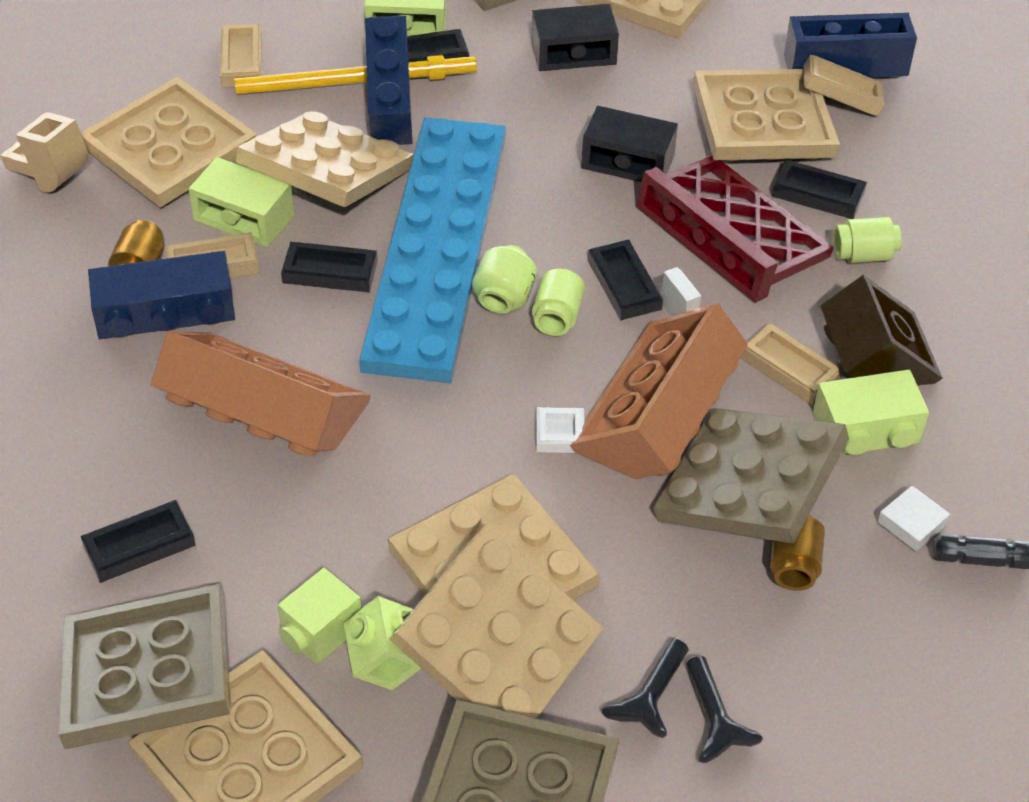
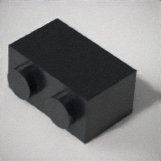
[531,3,619,71]
[581,105,678,182]

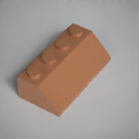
[570,303,748,479]
[150,331,371,456]

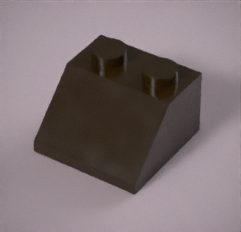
[820,274,943,386]

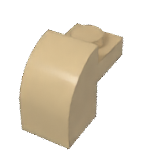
[0,112,88,192]

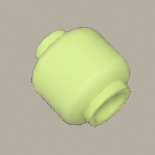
[472,245,537,314]

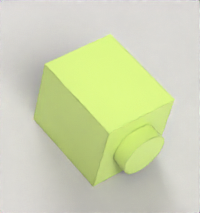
[277,567,361,665]

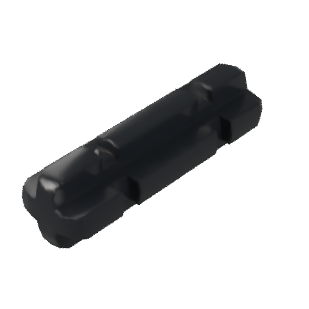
[933,534,1029,569]

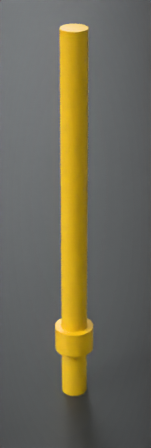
[234,55,477,95]

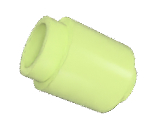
[833,217,902,263]
[532,269,585,336]

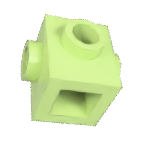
[343,596,421,690]

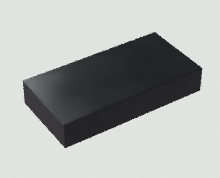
[407,29,469,62]
[772,160,867,219]
[588,239,663,321]
[281,241,378,293]
[80,500,196,583]

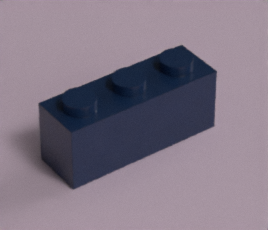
[784,12,917,78]
[365,16,413,145]
[88,250,236,340]

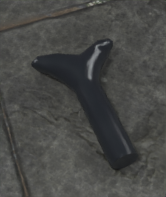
[601,638,689,738]
[686,656,763,763]

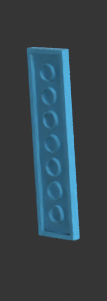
[359,117,506,383]

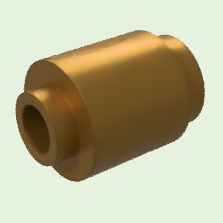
[108,220,164,266]
[770,515,825,591]

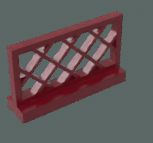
[636,155,834,303]

